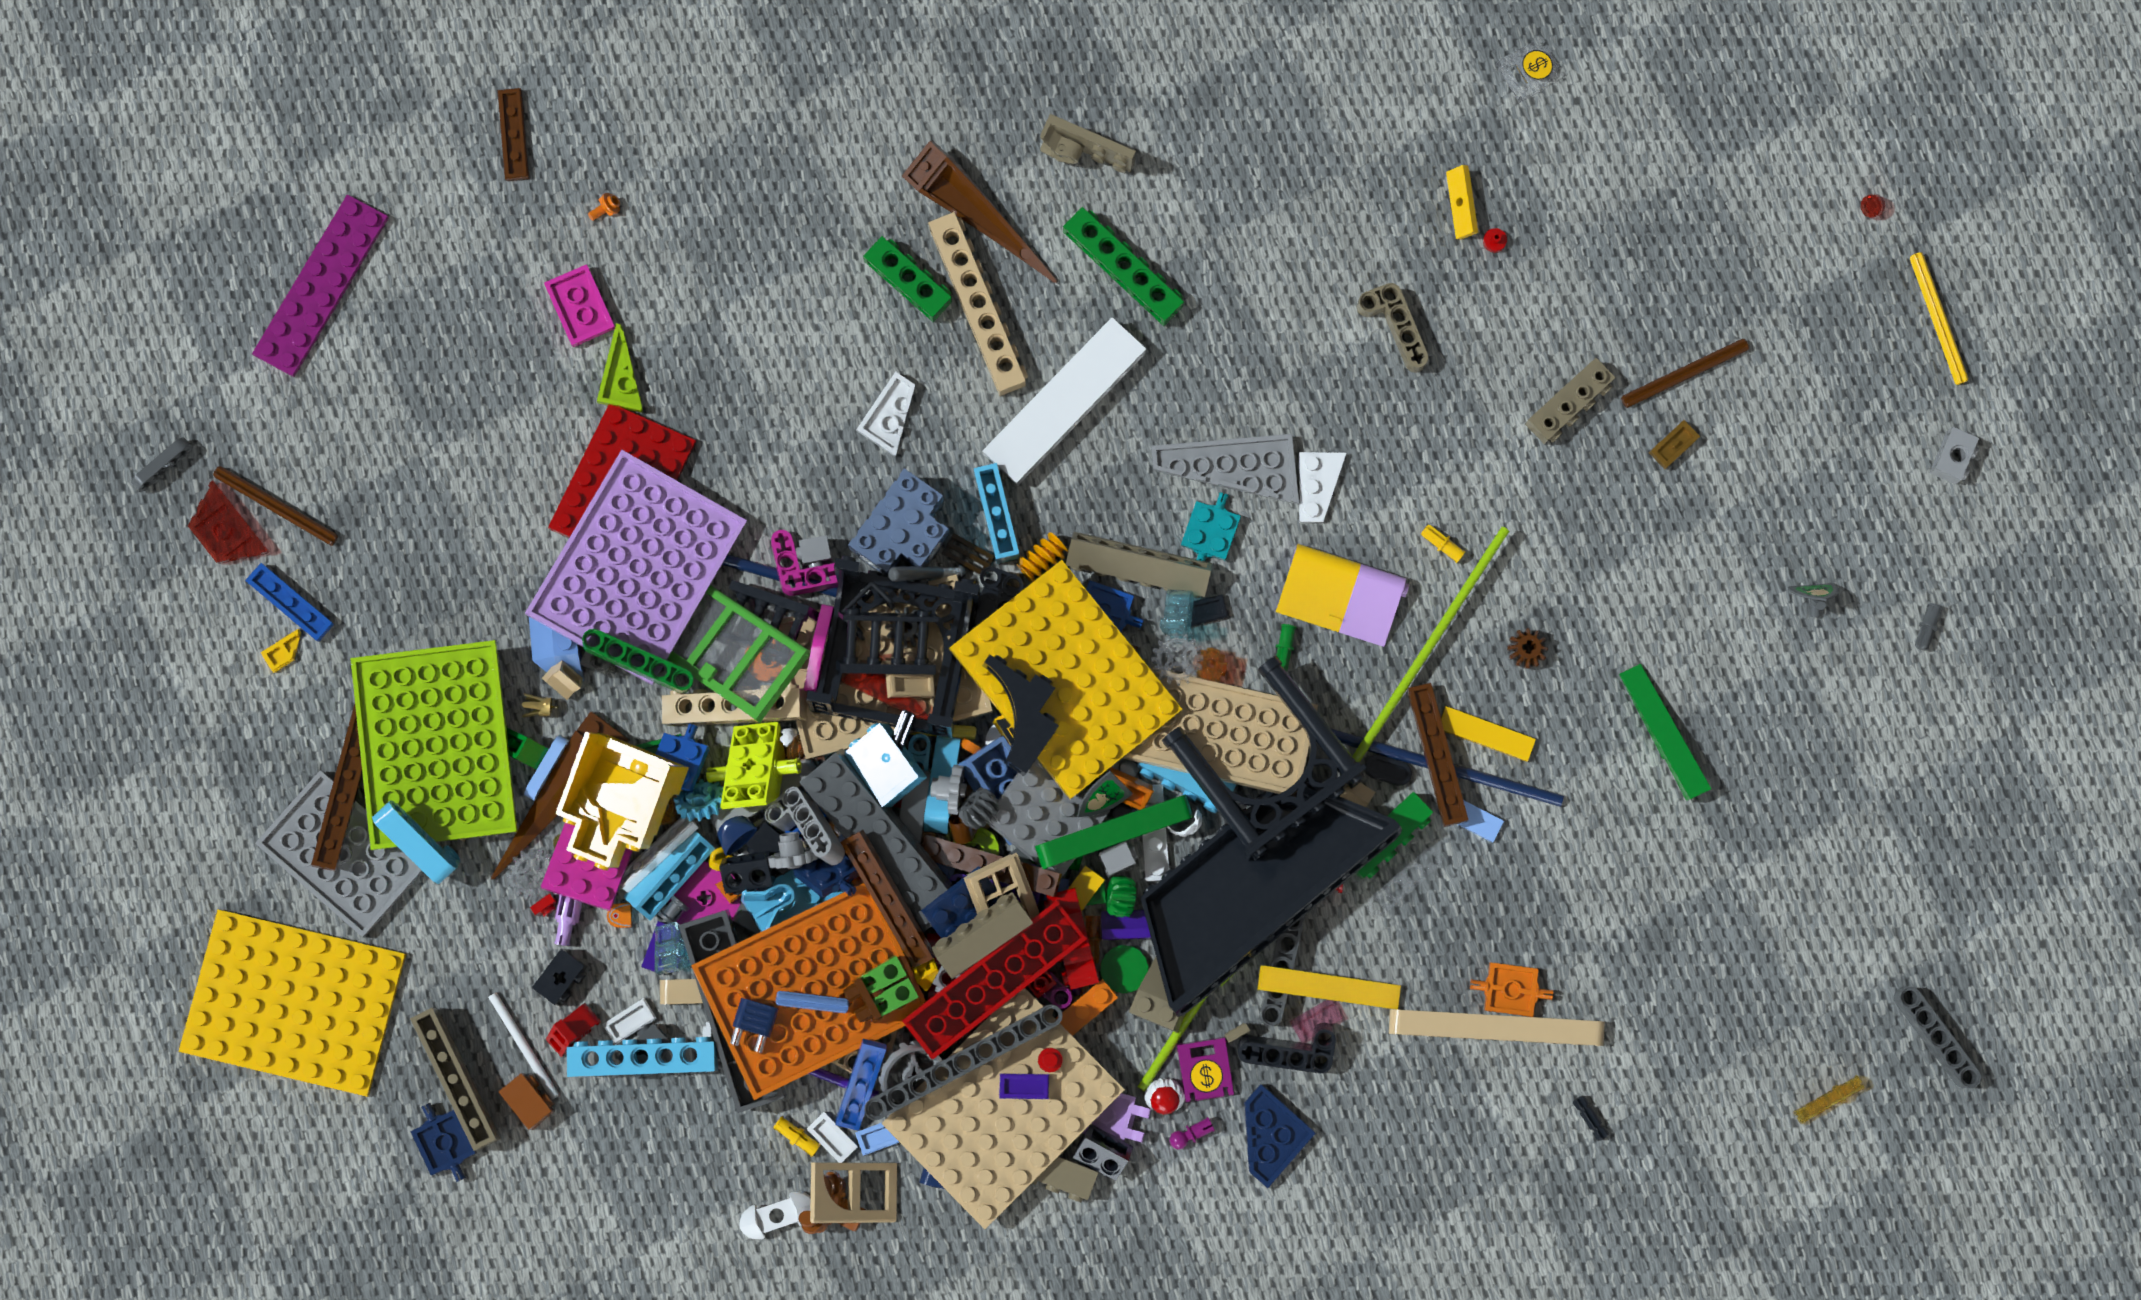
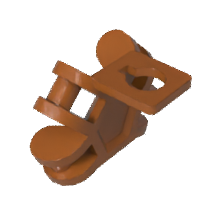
[798,1171,866,1234]

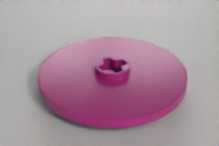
[668,862,741,925]

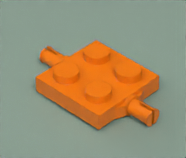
[1470,962,1553,1017]

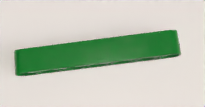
[1034,794,1194,870]

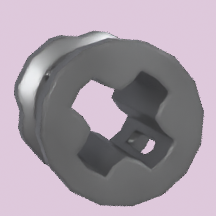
[658,895,690,928]

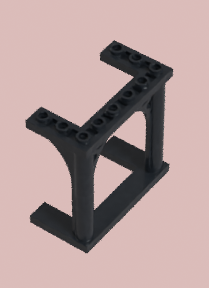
[806,556,980,738]

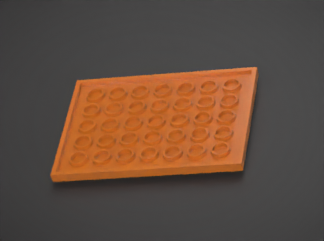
[691,883,926,1100]

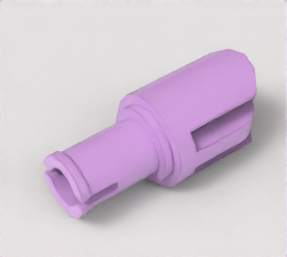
[554,895,583,946]

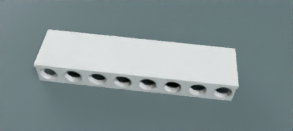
[982,318,1146,486]

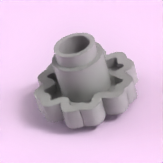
[931,765,967,815]
[768,832,818,869]

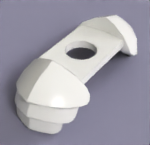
[740,1191,811,1239]

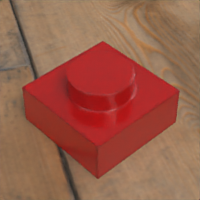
[530,893,558,917]

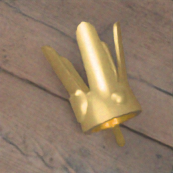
[522,693,559,718]

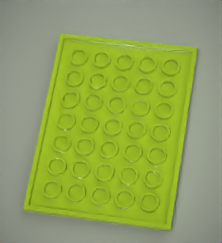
[350,640,518,850]

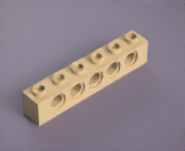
[662,685,807,726]

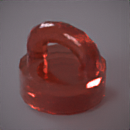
[1860,194,1886,218]

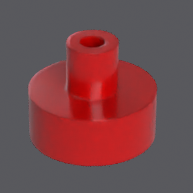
[1483,228,1507,253]

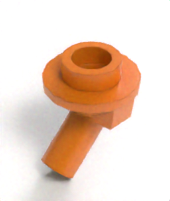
[588,193,620,221]

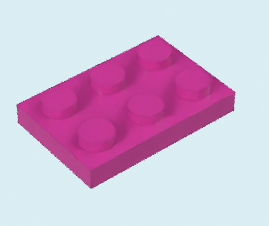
[544,264,615,347]

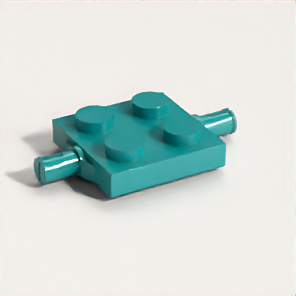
[1181,492,1241,561]

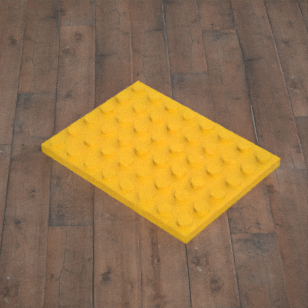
[949,560,1183,799]
[178,909,406,1097]

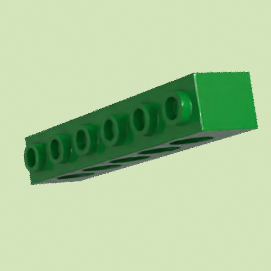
[1063,207,1184,327]

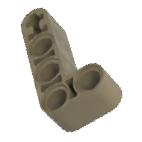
[1357,283,1428,373]

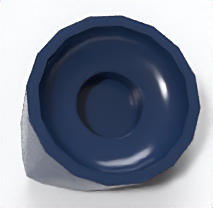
[717,816,758,856]

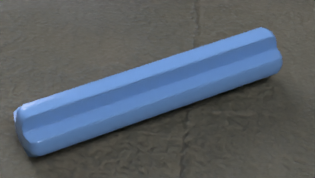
[776,991,849,1013]

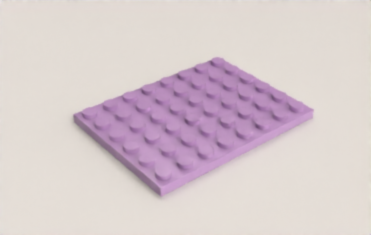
[525,450,747,685]

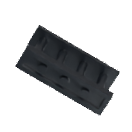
[717,580,819,666]
[836,608,939,675]

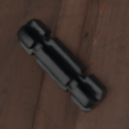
[1573,1096,1609,1141]

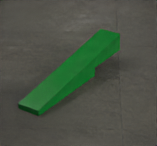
[1619,664,1711,801]

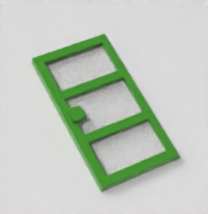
[667,585,810,723]

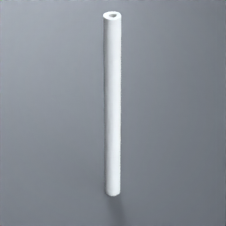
[488,992,560,1100]

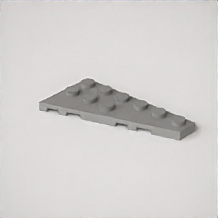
[1151,434,1299,505]

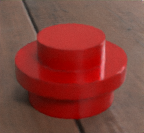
[1038,1048,1062,1073]

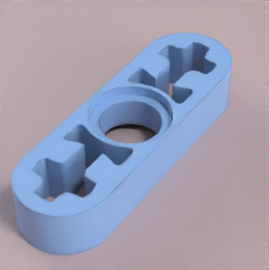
[524,735,570,801]

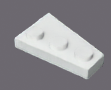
[856,372,915,456]
[1299,452,1346,523]

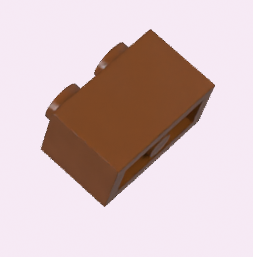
[498,1073,555,1130]

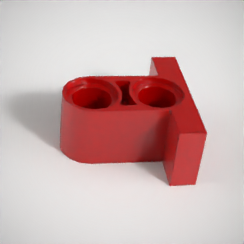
[546,1003,601,1057]

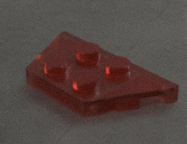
[188,480,270,564]

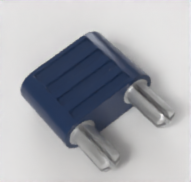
[730,998,779,1053]

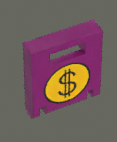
[1176,1037,1234,1103]

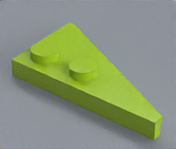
[597,323,643,413]

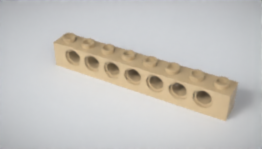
[928,212,1028,396]

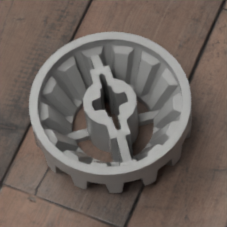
[877,1041,942,1104]

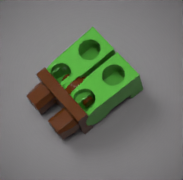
[843,955,919,1023]

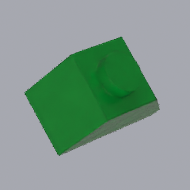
[506,727,549,770]

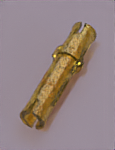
[1793,1075,1865,1125]

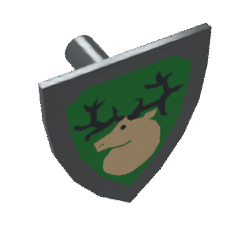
[1787,583,1839,617]
[1077,771,1133,817]

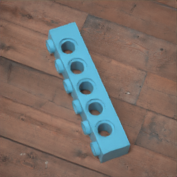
[567,1037,718,1077]

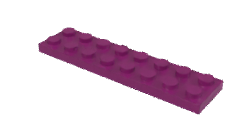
[252,194,389,378]

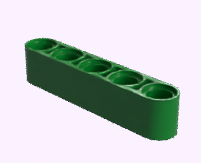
[582,629,693,693]

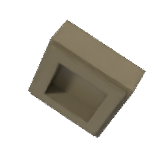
[1224,1023,1250,1043]

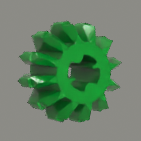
[1106,876,1136,917]

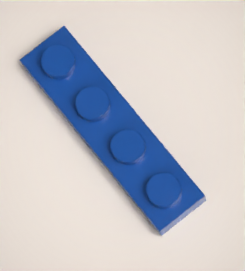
[245,563,334,642]
[835,1039,887,1131]

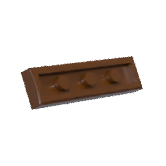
[498,88,529,181]

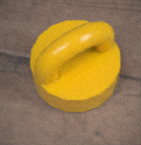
[708,847,733,871]

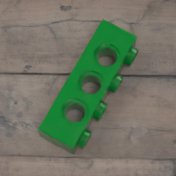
[863,236,952,322]

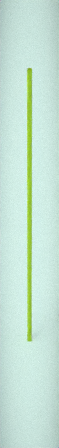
[1137,526,1510,1092]

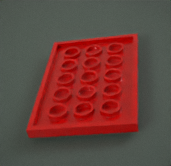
[548,405,696,538]

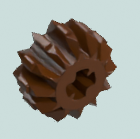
[1507,628,1548,669]

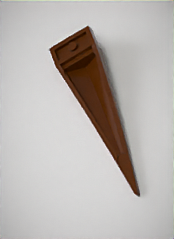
[902,140,1058,283]
[491,711,630,880]

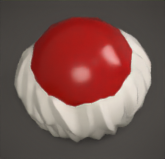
[1145,1078,1185,1115]

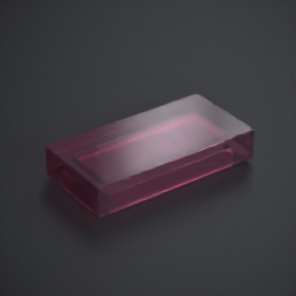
[1289,1000,1343,1042]

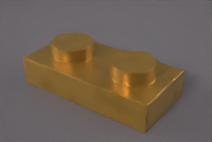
[1649,420,1700,469]

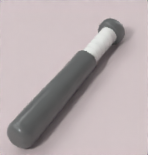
[888,565,966,582]

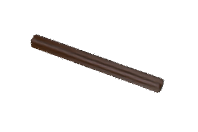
[1621,338,1749,408]
[213,466,338,546]

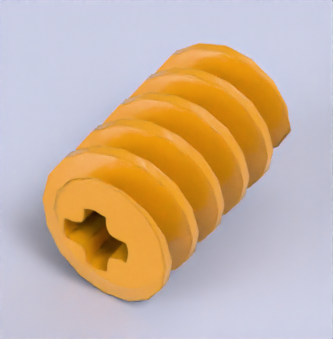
[1016,532,1068,582]

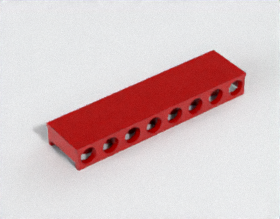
[902,900,1087,1060]

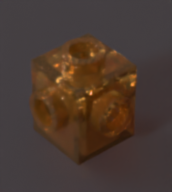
[1192,648,1228,683]

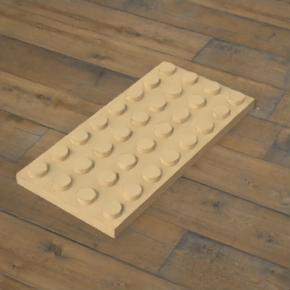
[1122,667,1318,797]

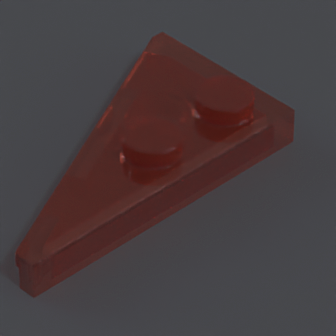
[841,655,928,720]

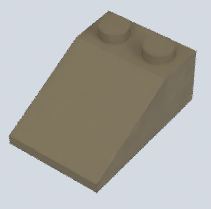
[1129,957,1185,1033]

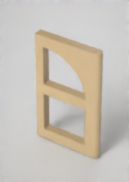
[810,1163,897,1223]

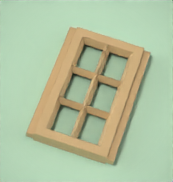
[964,853,1039,919]

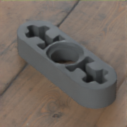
[131,437,193,492]

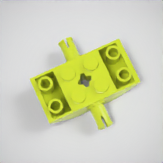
[706,722,802,809]

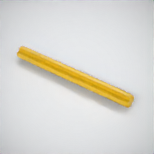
[1910,252,1969,385]

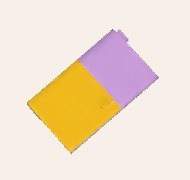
[1276,544,1409,647]

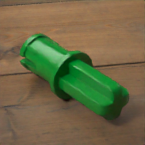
[1276,624,1297,672]

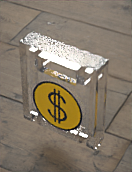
[1495,37,1567,103]

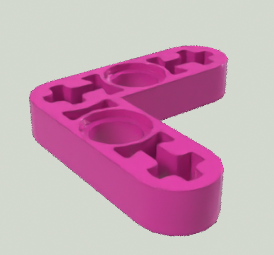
[771,530,838,596]
[804,604,834,692]

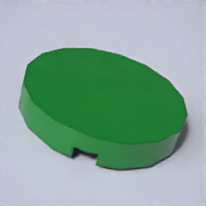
[1100,945,1148,994]

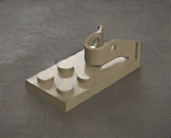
[1040,114,1136,173]

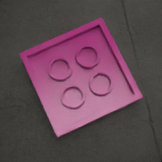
[541,823,633,911]

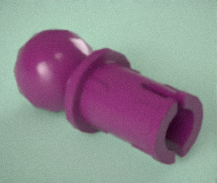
[1169,1117,1215,1150]

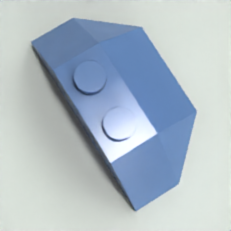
[529,617,584,681]

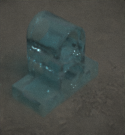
[1160,590,1194,642]
[655,922,692,975]

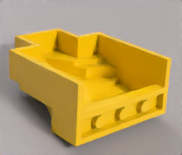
[556,732,689,871]

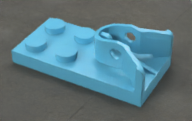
[741,869,844,932]

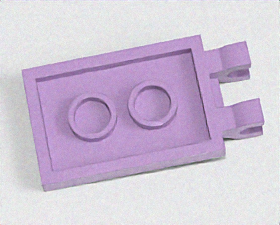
[1082,1093,1151,1142]

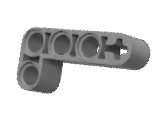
[765,787,845,865]

